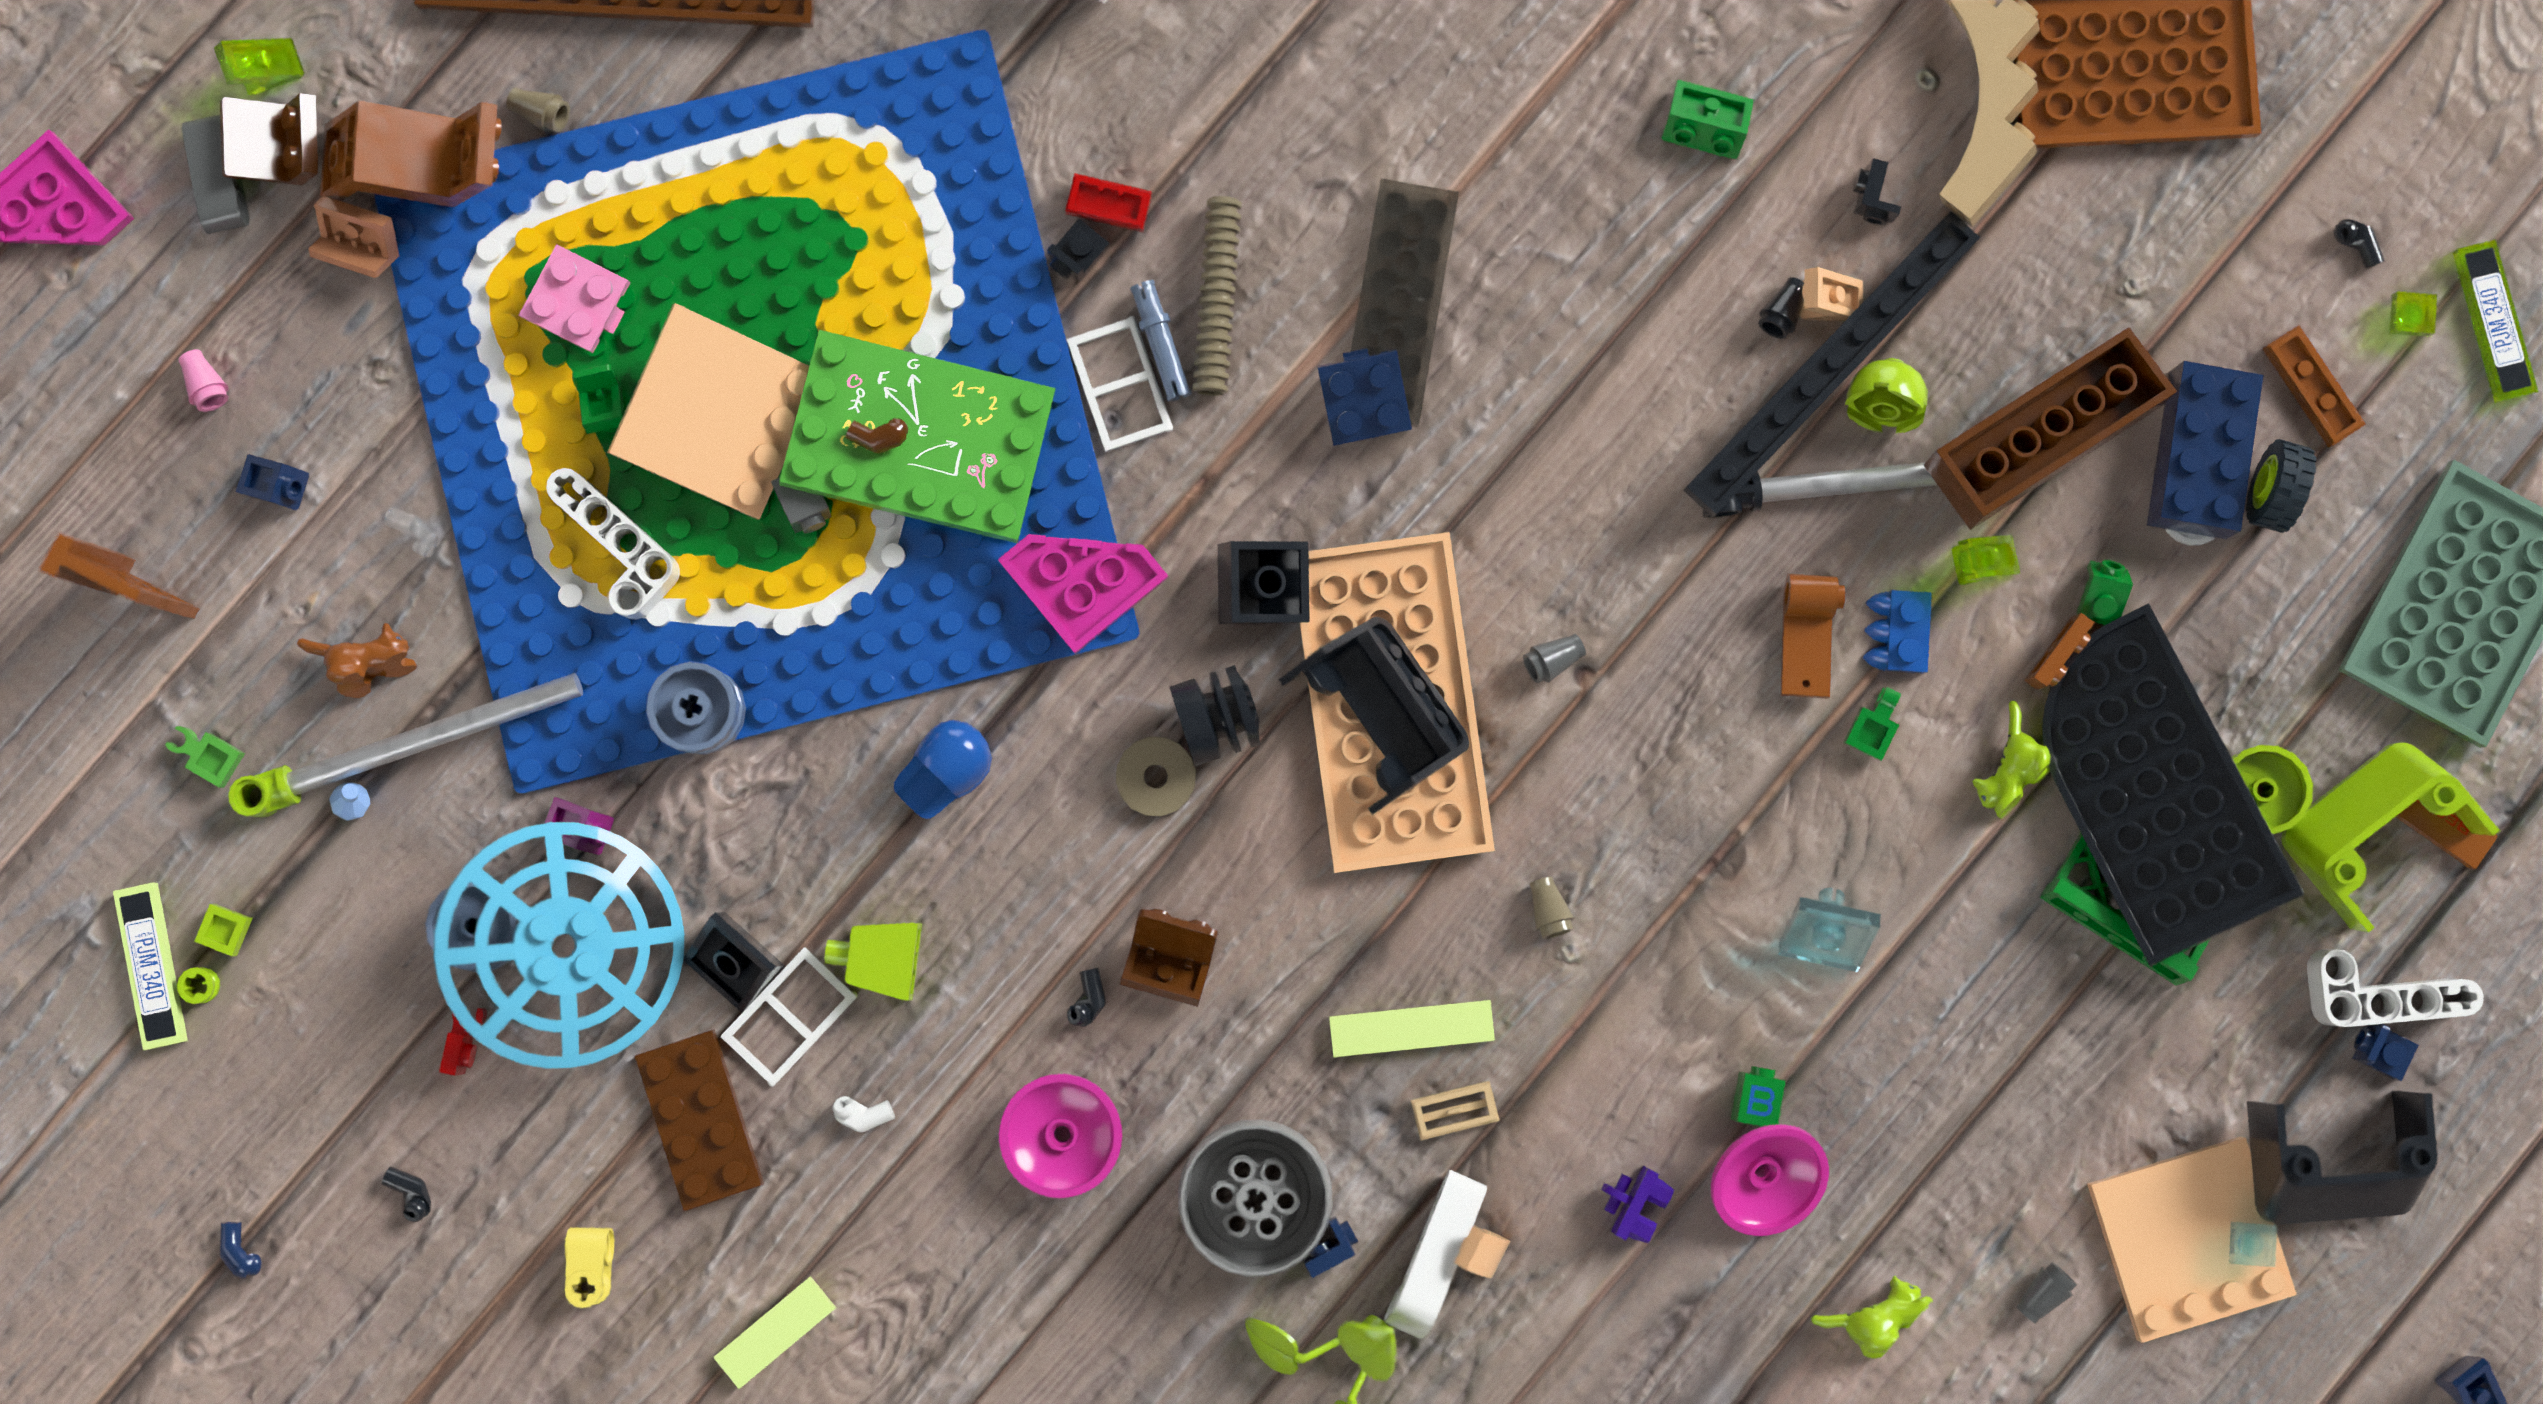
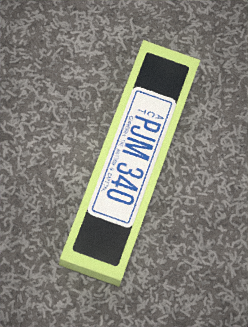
[113,883,188,1050]

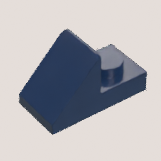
[2435,1356,2507,1404]

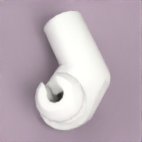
[832,1096,895,1132]

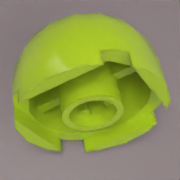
[1845,358,1928,433]

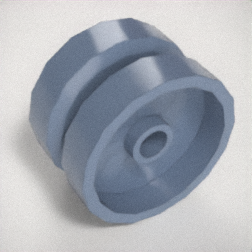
[646,662,746,755]
[425,882,519,972]

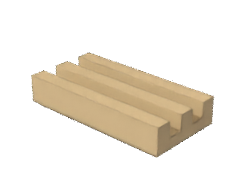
[1410,1080,1500,1140]

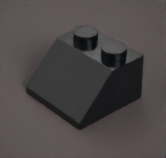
[1217,541,1310,624]

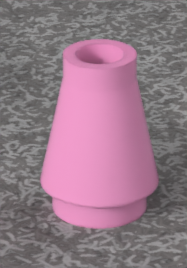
[178,350,228,412]

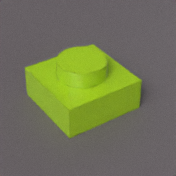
[194,904,253,956]

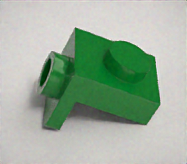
[572,364,625,434]
[2076,560,2133,625]

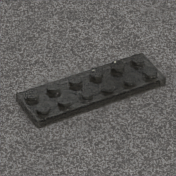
[1351,178,1459,428]

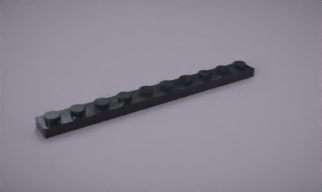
[1683,211,1980,518]

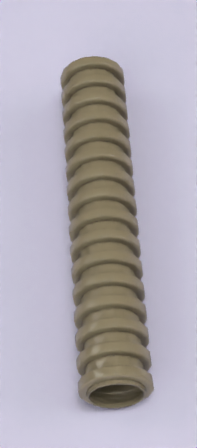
[1193,196,1242,396]

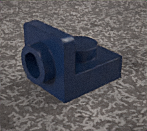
[236,454,309,510]
[2352,1024,2419,1081]
[1304,1216,1358,1278]

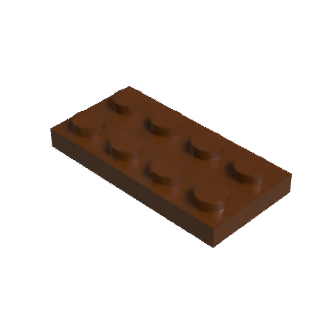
[635,1029,764,1211]

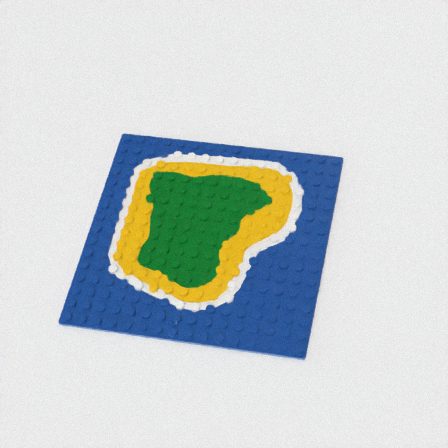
[374,30,1140,794]

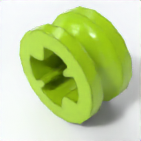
[177,967,220,1004]

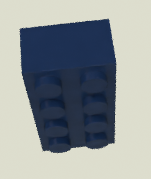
[2147,361,2264,539]

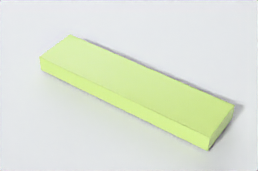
[1329,1000,1495,1057]

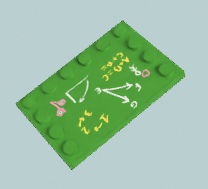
[779,330,1055,543]

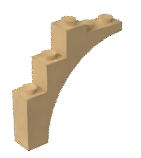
[1939,0,2040,227]

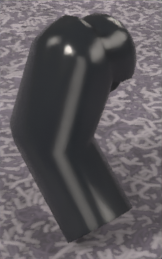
[2334,219,2385,269]

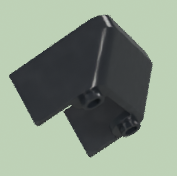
[1279,617,1469,815]
[2246,1090,2438,1224]

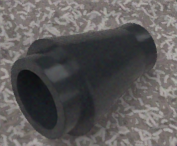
[1758,277,1804,339]

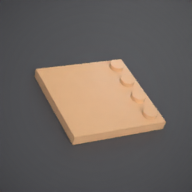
[607,303,809,520]
[2087,1137,2297,1343]

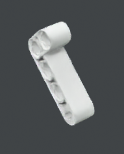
[546,468,680,620]
[2307,949,2484,1027]
[1384,1170,1487,1339]

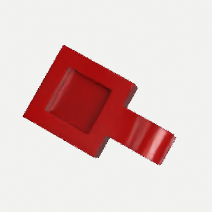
[439,1004,487,1076]

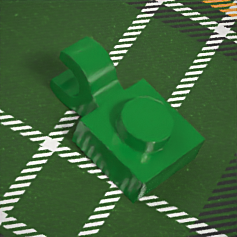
[1843,687,1901,761]

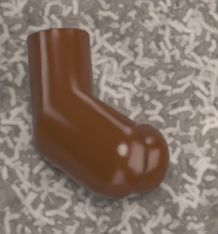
[845,418,908,454]

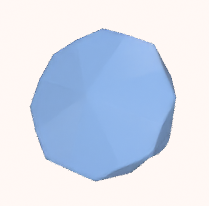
[329,782,371,821]

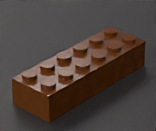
[1924,327,2177,530]

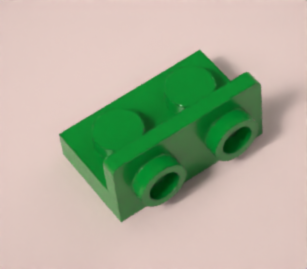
[1661,79,1754,159]

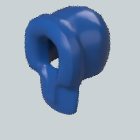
[893,720,992,819]

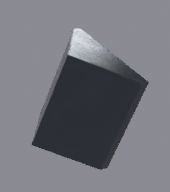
[683,912,785,1013]

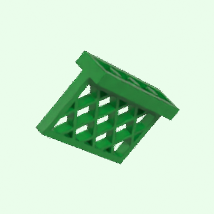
[2039,832,2210,986]

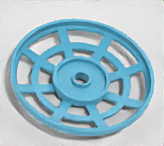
[433,822,684,1068]

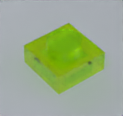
[2390,291,2437,337]

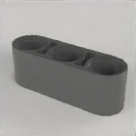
[182,115,250,234]

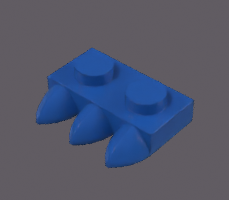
[1863,590,1932,674]

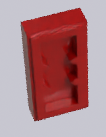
[1065,173,1152,232]

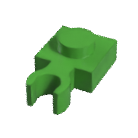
[165,726,245,788]

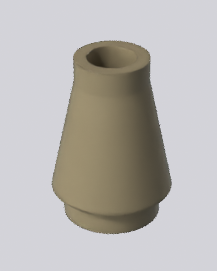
[506,87,570,133]
[1529,876,1575,939]

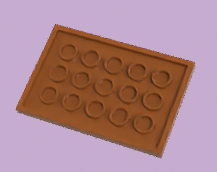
[2014,0,2262,148]

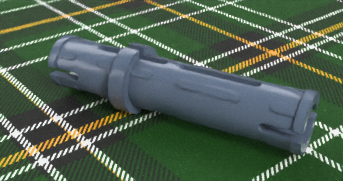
[1130,280,1192,402]

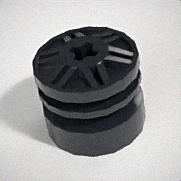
[1169,665,1261,766]

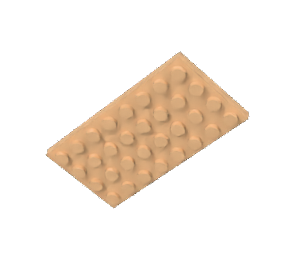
[1300,532,1495,873]

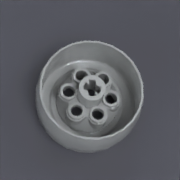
[1177,1119,1333,1277]

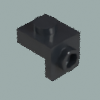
[1853,158,1901,225]

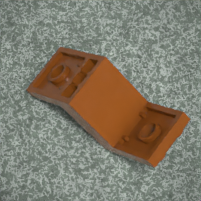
[320,100,501,207]

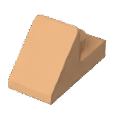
[1800,267,1863,321]

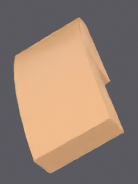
[1454,1226,1510,1278]

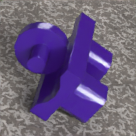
[1601,1166,1674,1243]

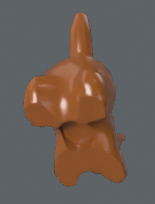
[297,623,417,698]

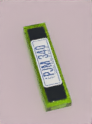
[2452,239,2539,403]

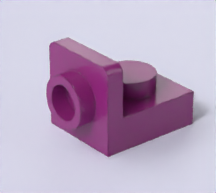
[545,797,614,855]

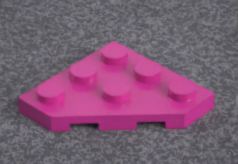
[0,129,134,245]
[998,534,1169,654]

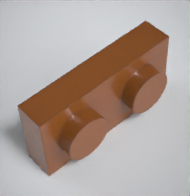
[2024,613,2095,690]

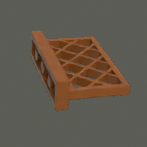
[39,532,199,619]

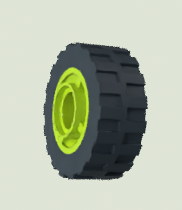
[2246,439,2316,533]

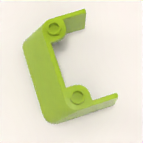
[2281,743,2500,933]

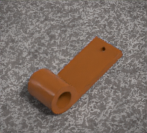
[1780,574,1845,699]

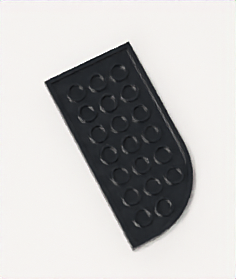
[2043,603,2305,967]

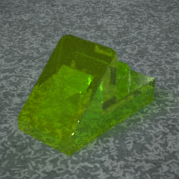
[214,38,305,95]
[1952,535,2021,585]

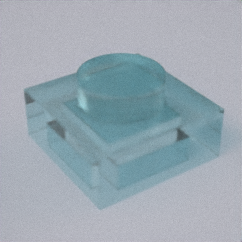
[2229,1222,2277,1267]

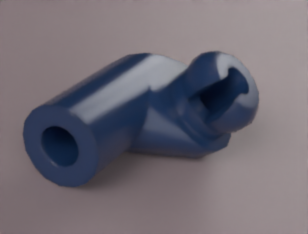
[220,1222,261,1278]

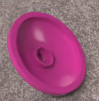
[999,1074,1122,1198]
[1710,1124,1829,1236]

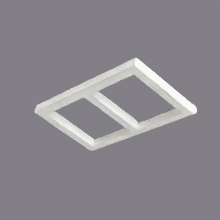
[1067,316,1173,452]
[720,947,858,1087]

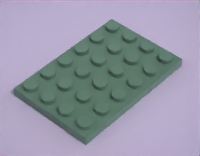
[2338,460,2543,748]

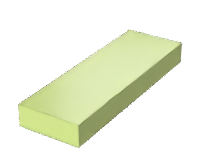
[713,1276,836,1389]

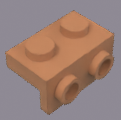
[308,196,399,278]

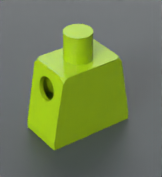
[824,923,922,1001]

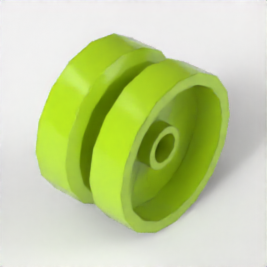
[2231,745,2313,835]

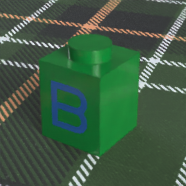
[1731,1066,1786,1127]

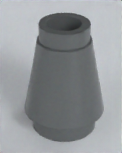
[1523,634,1586,684]
[2016,1262,2077,1324]

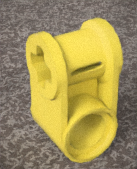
[565,1227,614,1308]

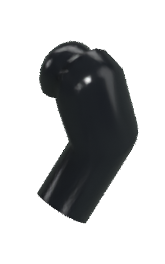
[1067,968,1106,1027]
[382,1166,432,1222]

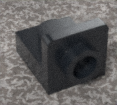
[1047,218,1110,282]

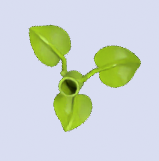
[1245,1315,1396,1404]

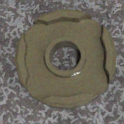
[1116,737,1196,817]

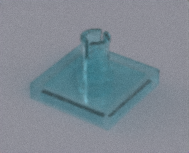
[1778,888,1881,972]

